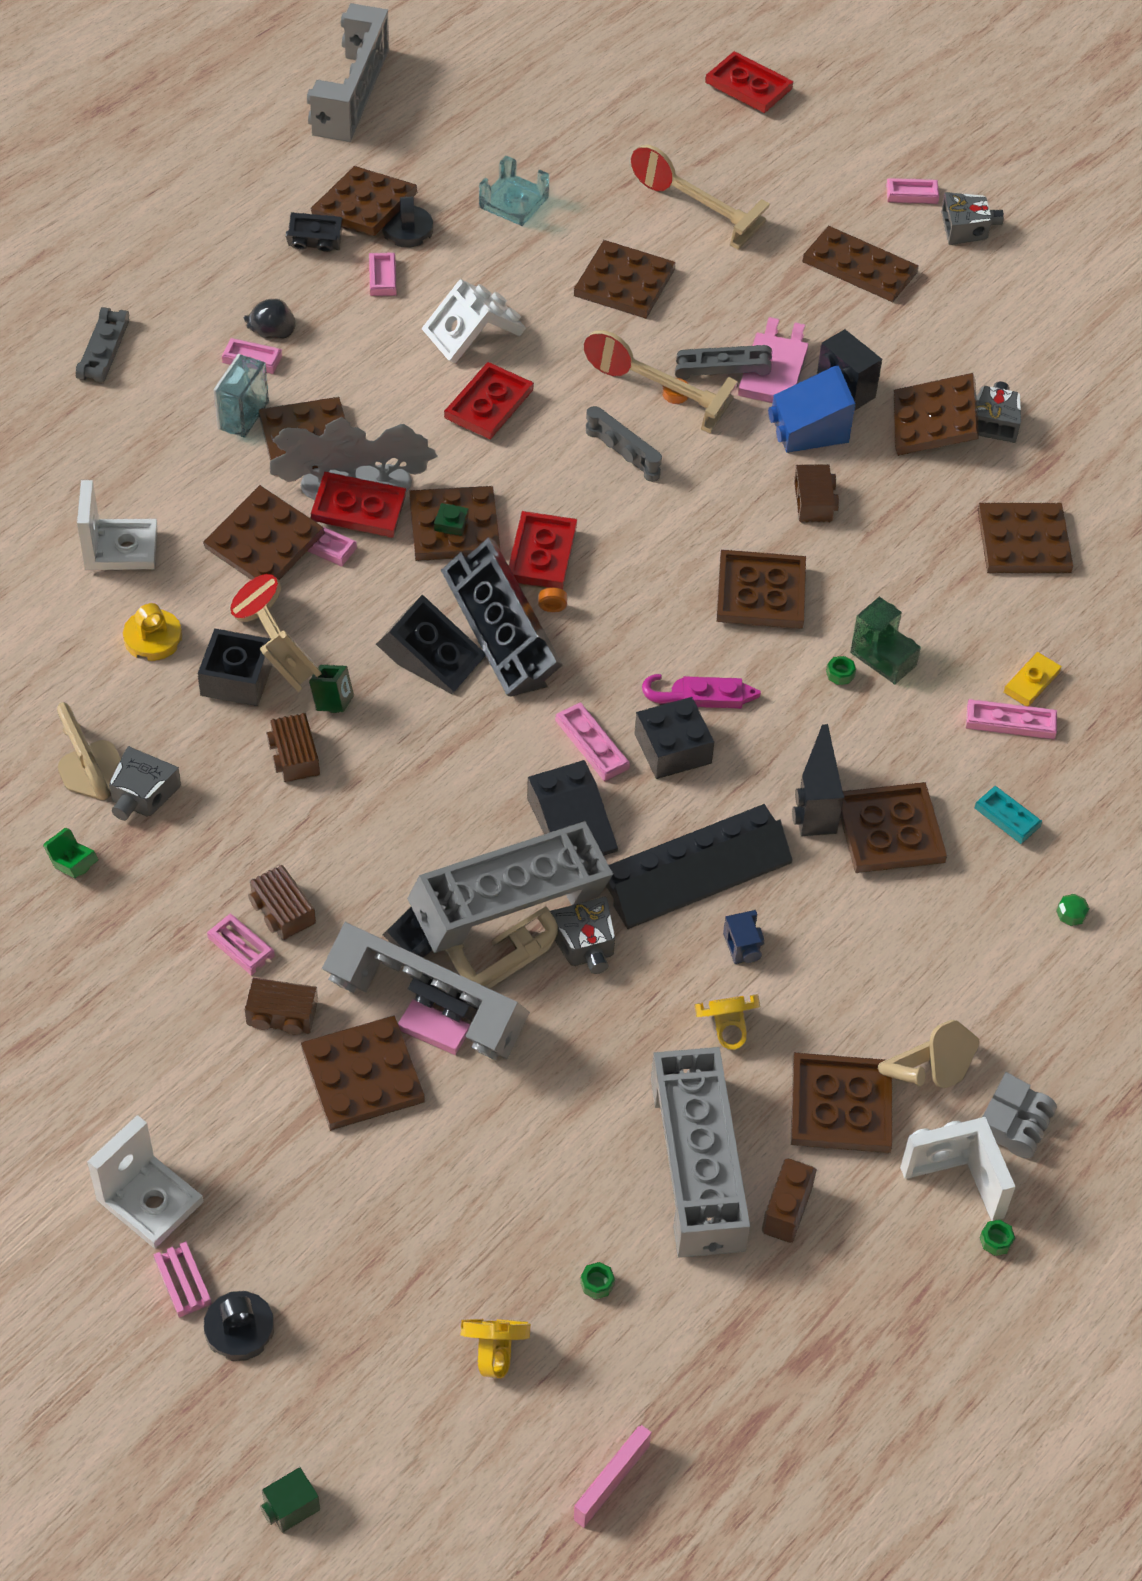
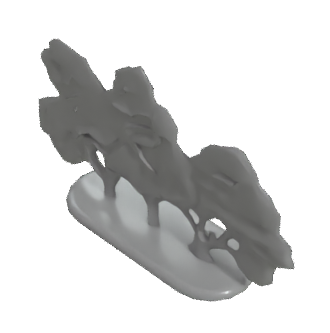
[270,417,438,500]

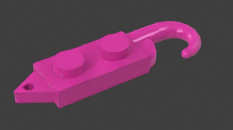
[642,674,761,709]

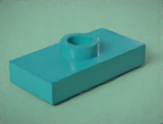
[974,785,1042,844]

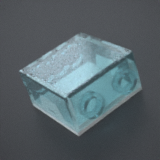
[214,354,269,438]

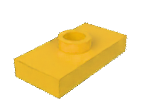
[1003,652,1062,706]

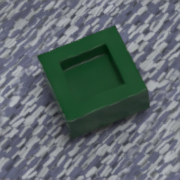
[434,503,469,536]

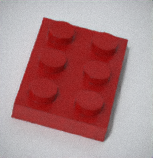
[705,51,794,113]
[444,362,534,440]
[310,471,406,538]
[508,511,577,590]

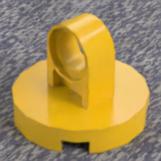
[122,603,183,661]
[694,994,761,1050]
[460,1319,531,1379]

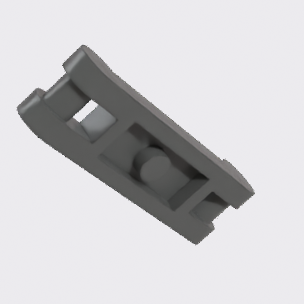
[75,307,129,383]
[675,345,772,380]
[586,406,662,482]

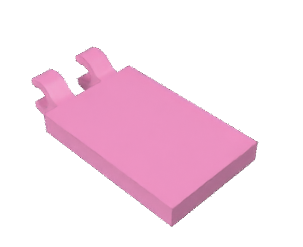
[738,317,809,403]

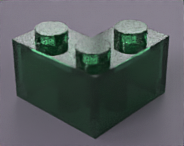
[850,596,921,685]

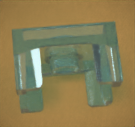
[479,156,549,226]

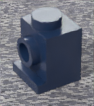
[723,910,764,964]

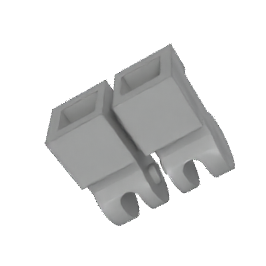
[982,1072,1057,1158]

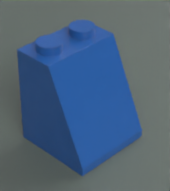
[768,366,855,453]

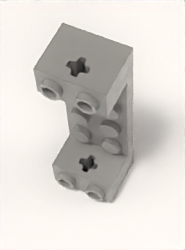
[307,3,389,142]
[407,821,613,953]
[322,922,530,1060]
[651,1047,750,1258]

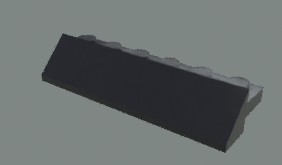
[441,537,563,697]
[606,804,793,930]

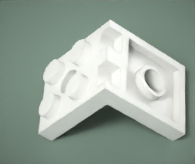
[422,279,526,364]
[77,480,158,570]
[87,1115,204,1249]
[900,1117,1015,1221]

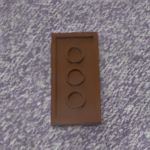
[802,225,919,303]

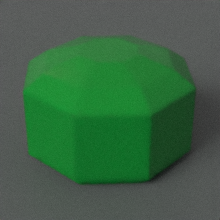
[826,656,856,685]
[1056,894,1090,926]
[979,1220,1015,1256]
[580,1262,615,1299]

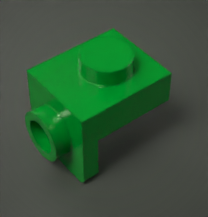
[43,828,99,878]

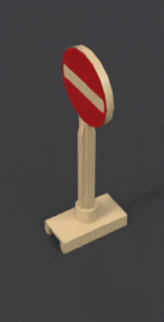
[631,145,770,250]
[584,330,738,434]
[230,574,322,692]

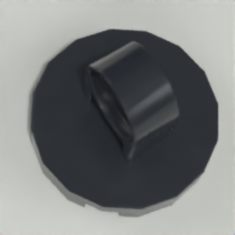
[382,196,433,248]
[204,1291,274,1361]

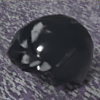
[243,299,296,338]

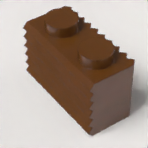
[794,464,839,523]
[266,713,320,782]
[248,865,316,940]
[245,978,318,1035]
[762,1158,817,1243]

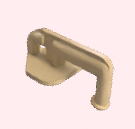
[57,702,121,800]
[445,906,558,989]
[878,1020,979,1088]

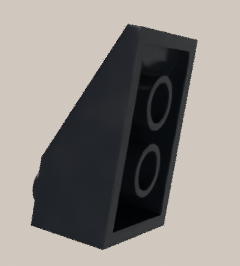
[376,594,486,694]
[792,724,844,837]
[527,760,618,856]

